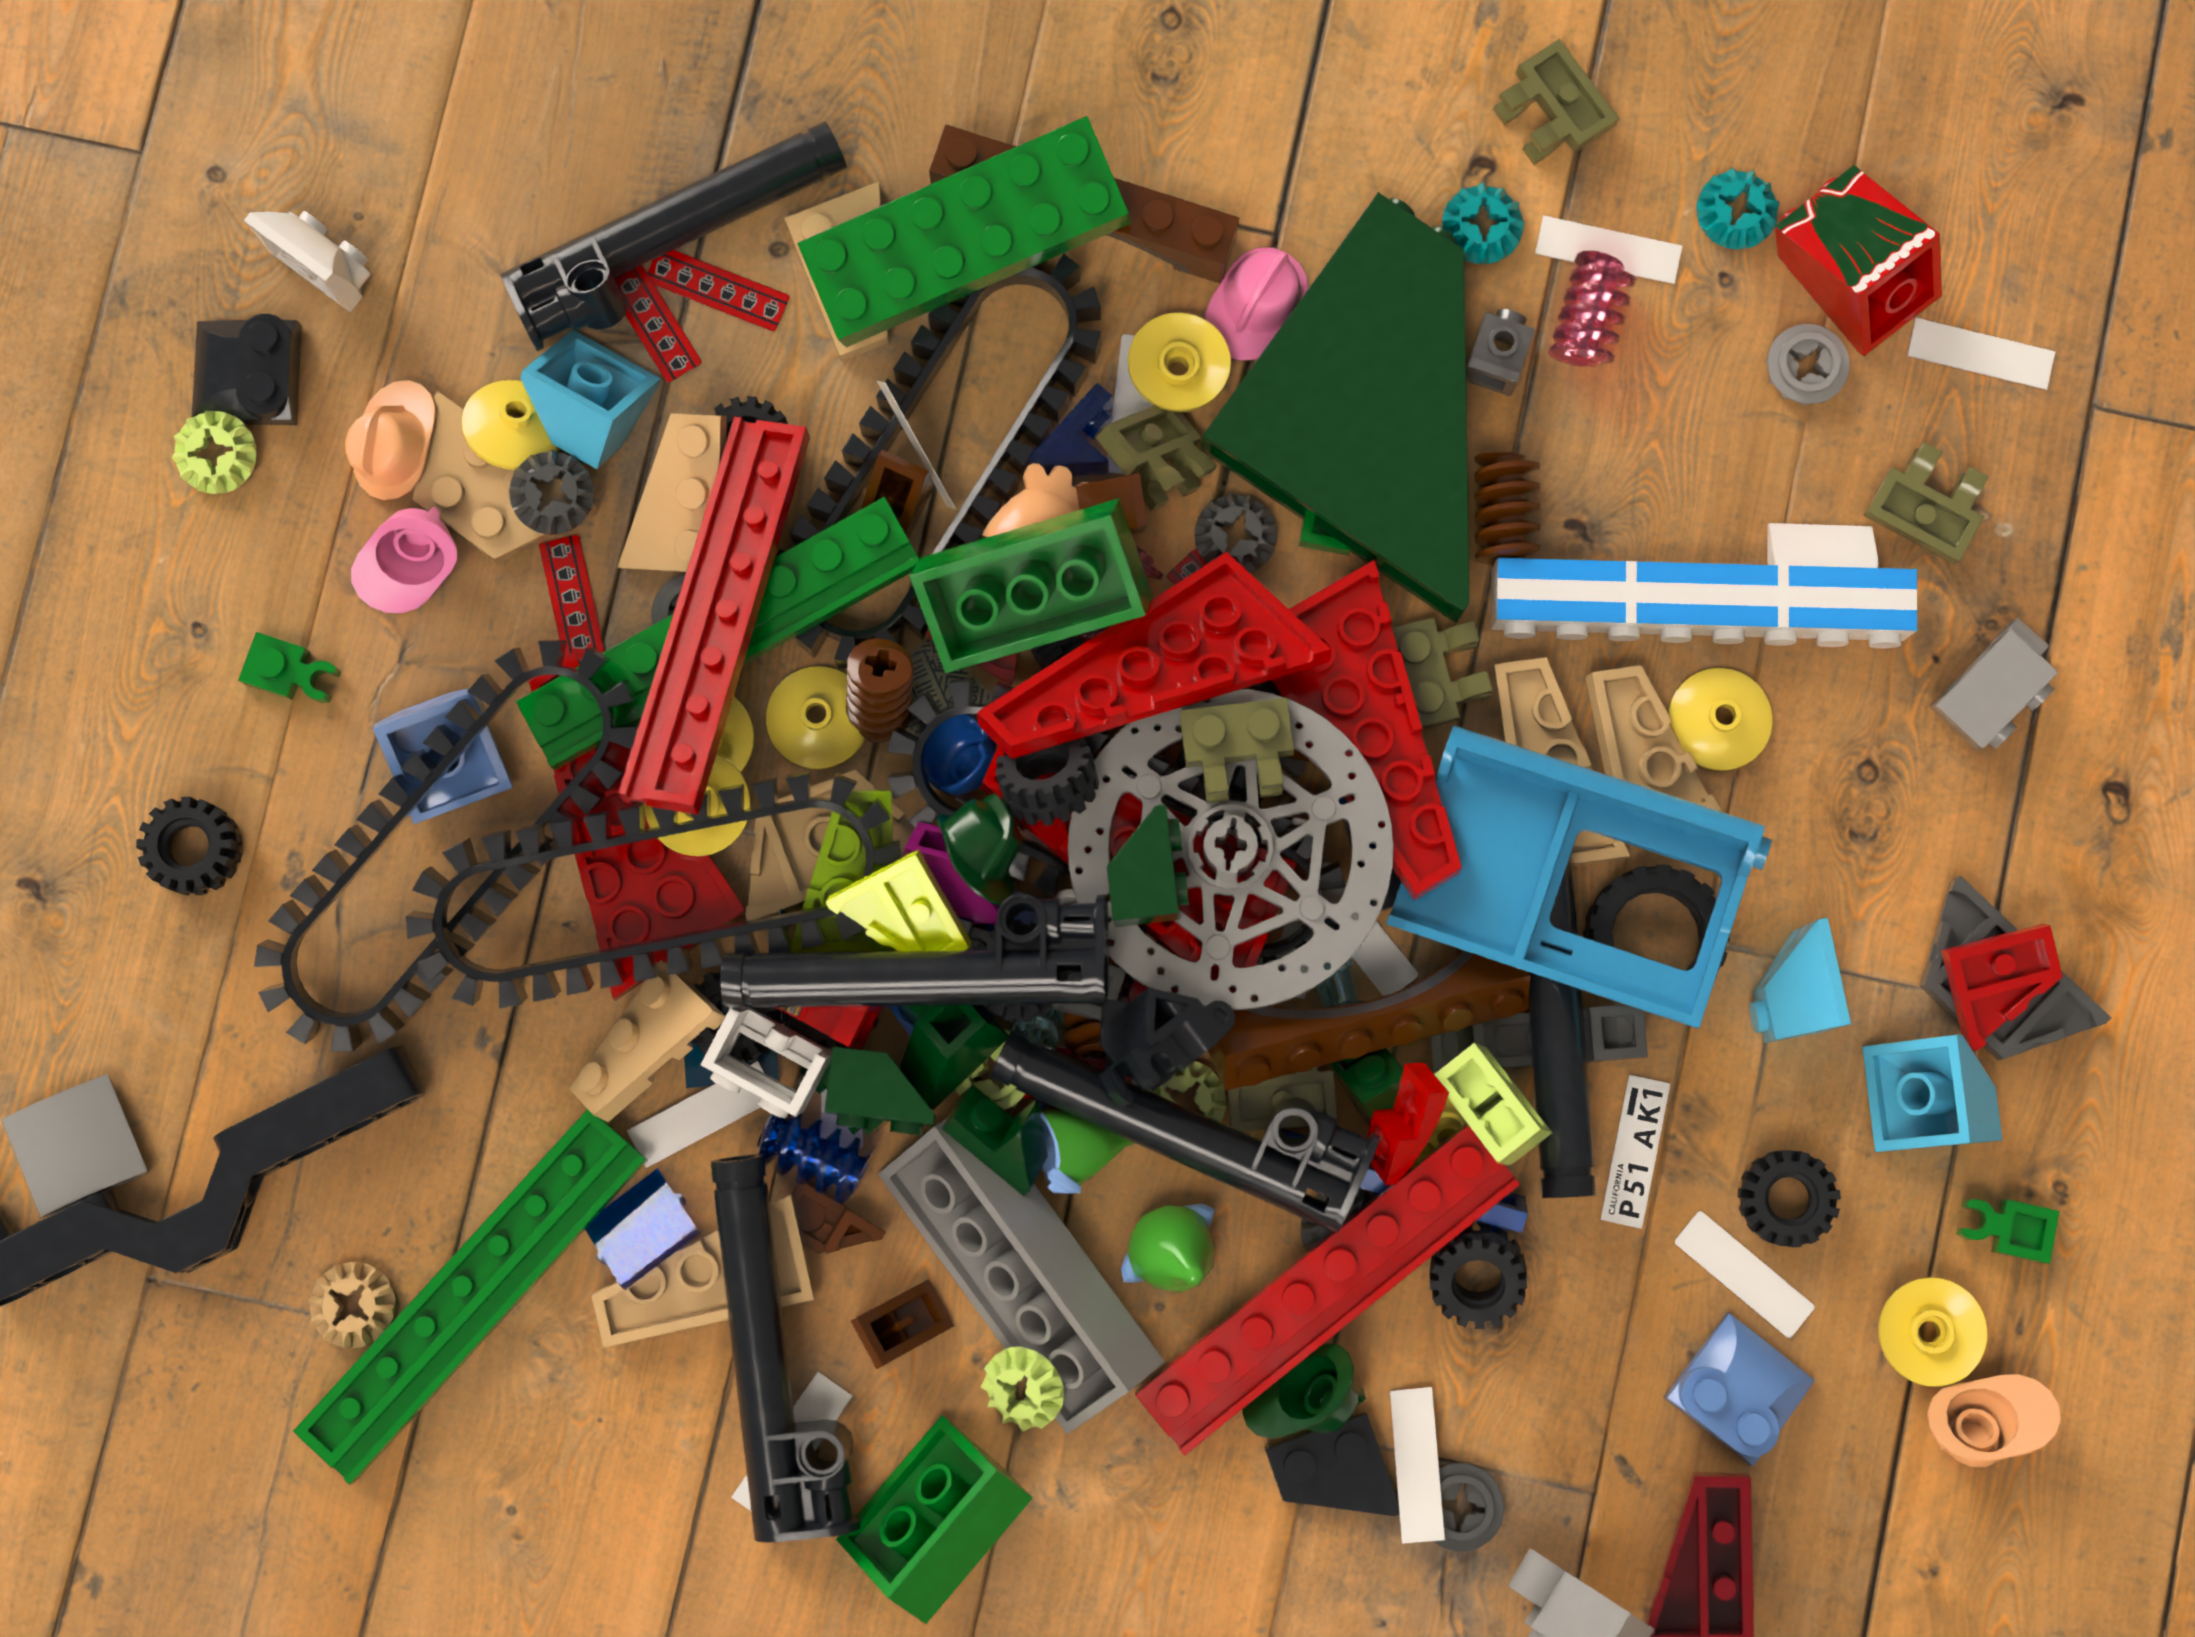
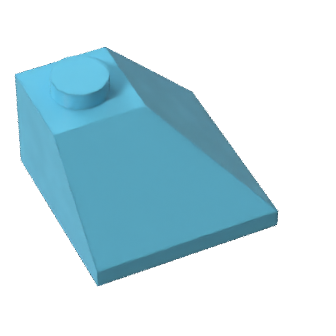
[520,330,661,469]
[1749,918,1851,1043]
[1862,1035,2003,1152]

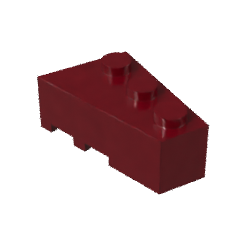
[1646,1472,1754,1637]

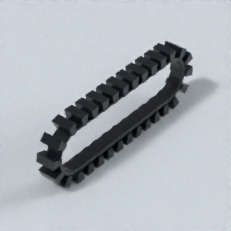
[777,253,1101,669]
[254,640,639,1052]
[887,677,1346,972]
[406,771,901,1009]

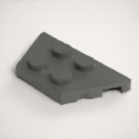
[1920,876,2111,1060]

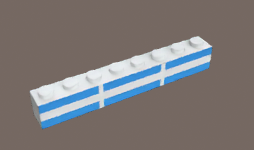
[1491,558,1917,648]

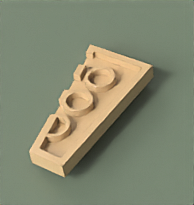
[1493,657,1630,866]
[591,1193,815,1348]

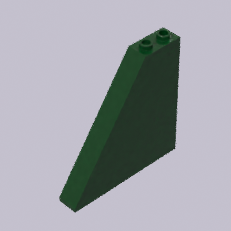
[1200,192,1469,623]

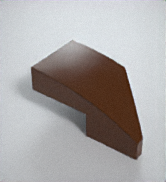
[792,1179,886,1254]

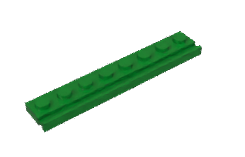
[515,497,919,770]
[293,1109,648,1485]

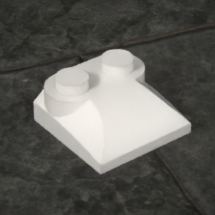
[243,211,371,312]

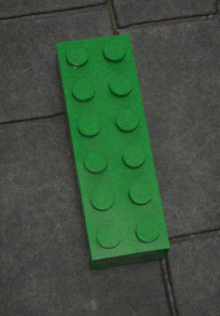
[797,116,1132,348]

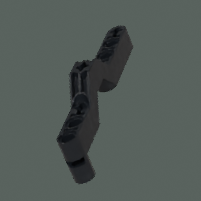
[0,1045,425,1306]

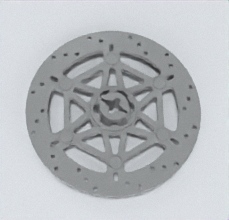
[1068,689,1393,1011]

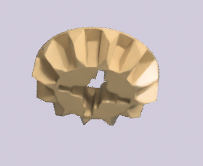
[307,1262,396,1348]

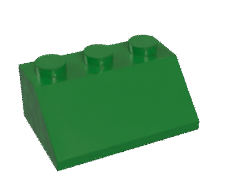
[836,1415,1033,1624]

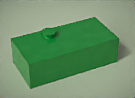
[909,498,1153,674]

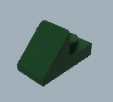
[942,1085,1048,1196]

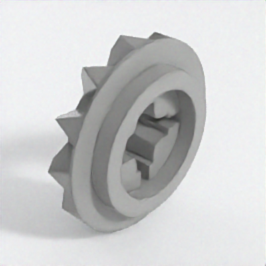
[1765,324,1850,407]

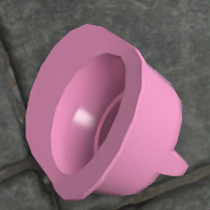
[1205,248,1308,361]
[351,506,458,613]

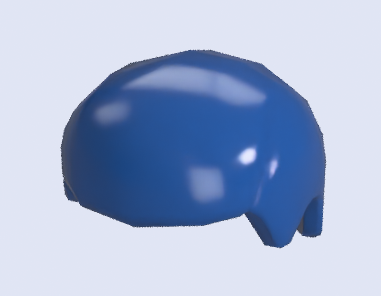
[919,714,997,796]

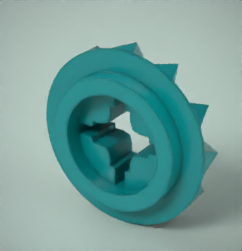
[1696,168,1780,250]
[1442,182,1525,265]

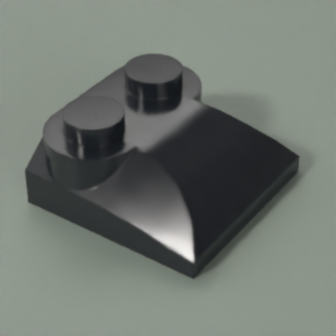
[192,314,302,425]

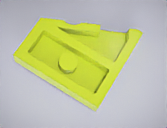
[825,849,972,952]

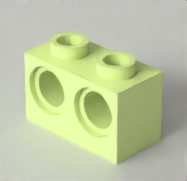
[1434,1043,1552,1166]

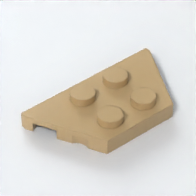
[412,391,598,564]
[745,770,915,921]

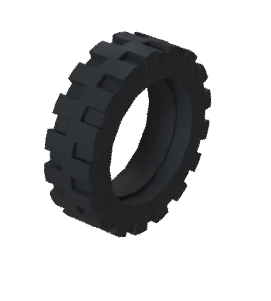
[1583,865,1730,977]

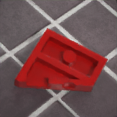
[1941,924,2063,1051]

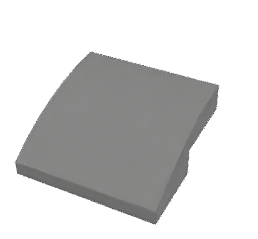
[1,1074,147,1219]

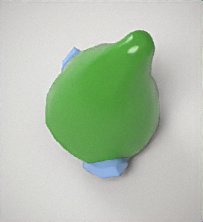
[1038,1100,1134,1194]
[1121,1203,1215,1293]

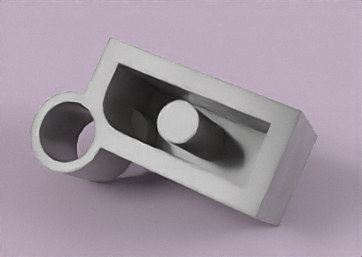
[1930,617,2058,750]
[1507,1548,1655,1637]

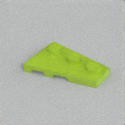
[789,790,895,953]

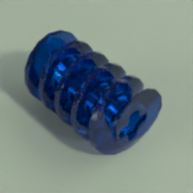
[757,1113,876,1204]

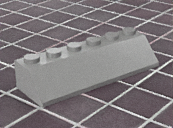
[878,1118,1165,1434]

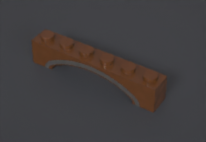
[929,124,1240,284]
[1208,948,1531,1091]

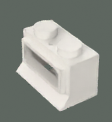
[701,1006,832,1118]

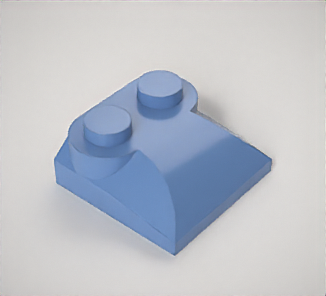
[373,688,513,824]
[1663,1313,1815,1466]

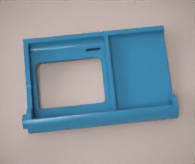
[1386,726,1772,1029]

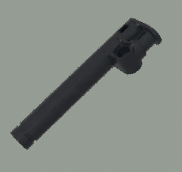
[500,121,847,352]
[1529,851,1597,1198]
[720,894,1109,1008]
[990,1030,1381,1233]
[711,1154,861,1543]

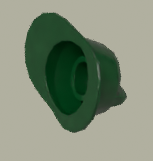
[936,794,1023,906]
[1242,1343,1366,1439]

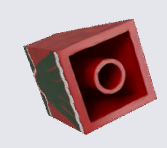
[1775,165,1942,356]

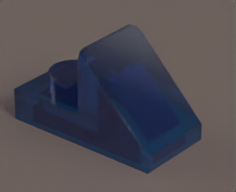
[1028,383,1113,476]

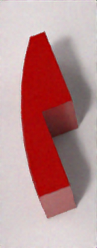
[1367,1062,1449,1186]

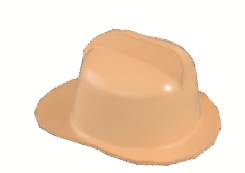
[345,380,436,500]
[1927,1374,2061,1467]

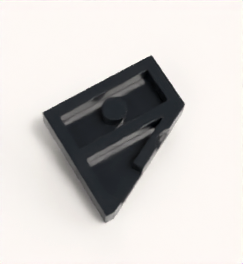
[1264,1413,1400,1516]

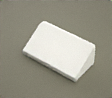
[1767,523,1879,568]

